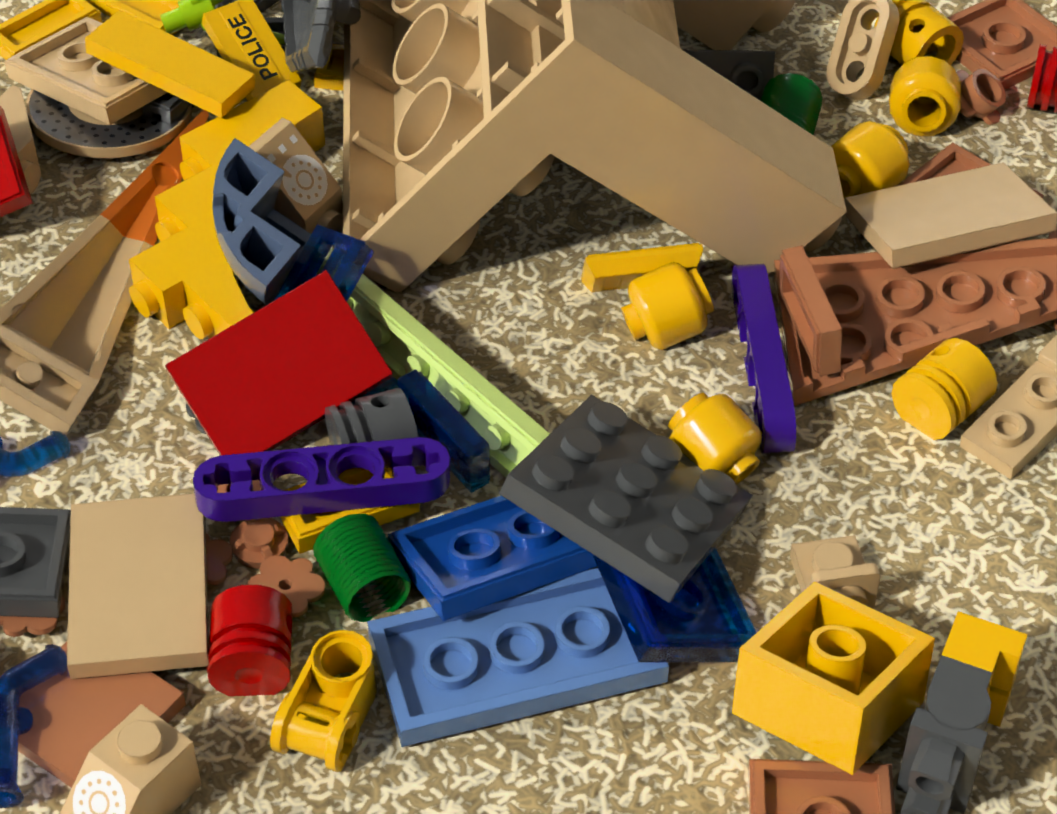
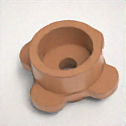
[956,69,1006,125]

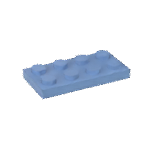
[367,565,669,747]

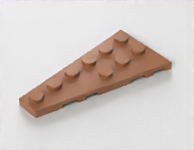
[774,238,1057,406]

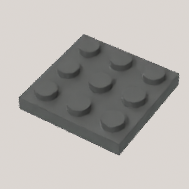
[499,394,753,603]

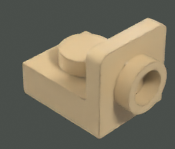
[790,535,881,609]

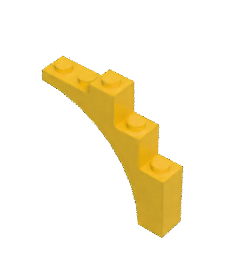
[129,80,326,339]

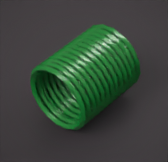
[761,73,823,135]
[313,514,411,622]

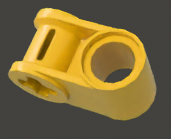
[270,630,377,772]

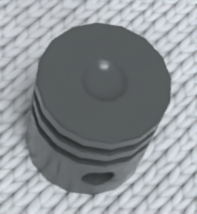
[325,387,418,445]

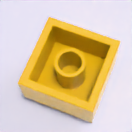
[732,581,935,775]

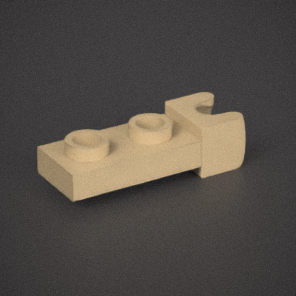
[960,335,1057,479]

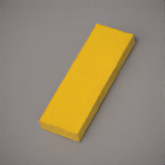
[85,10,255,118]

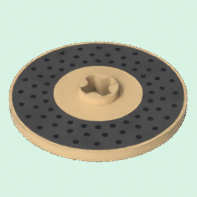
[26,89,192,158]

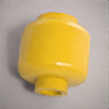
[889,56,961,136]
[831,121,910,199]
[621,262,715,350]
[668,392,762,485]

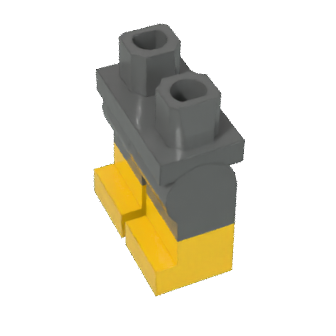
[896,611,1028,814]

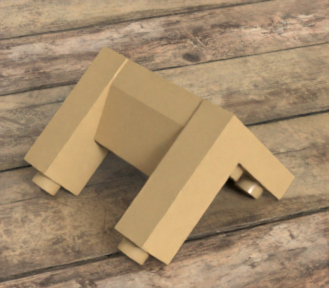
[343,0,847,292]

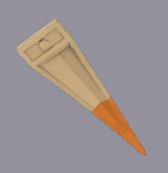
[0,110,209,438]

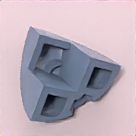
[212,138,321,305]

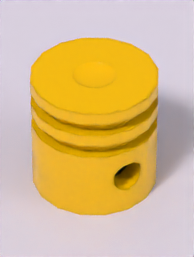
[874,0,964,65]
[891,338,998,440]

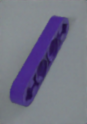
[732,264,796,454]
[193,437,450,522]

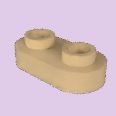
[826,0,899,100]

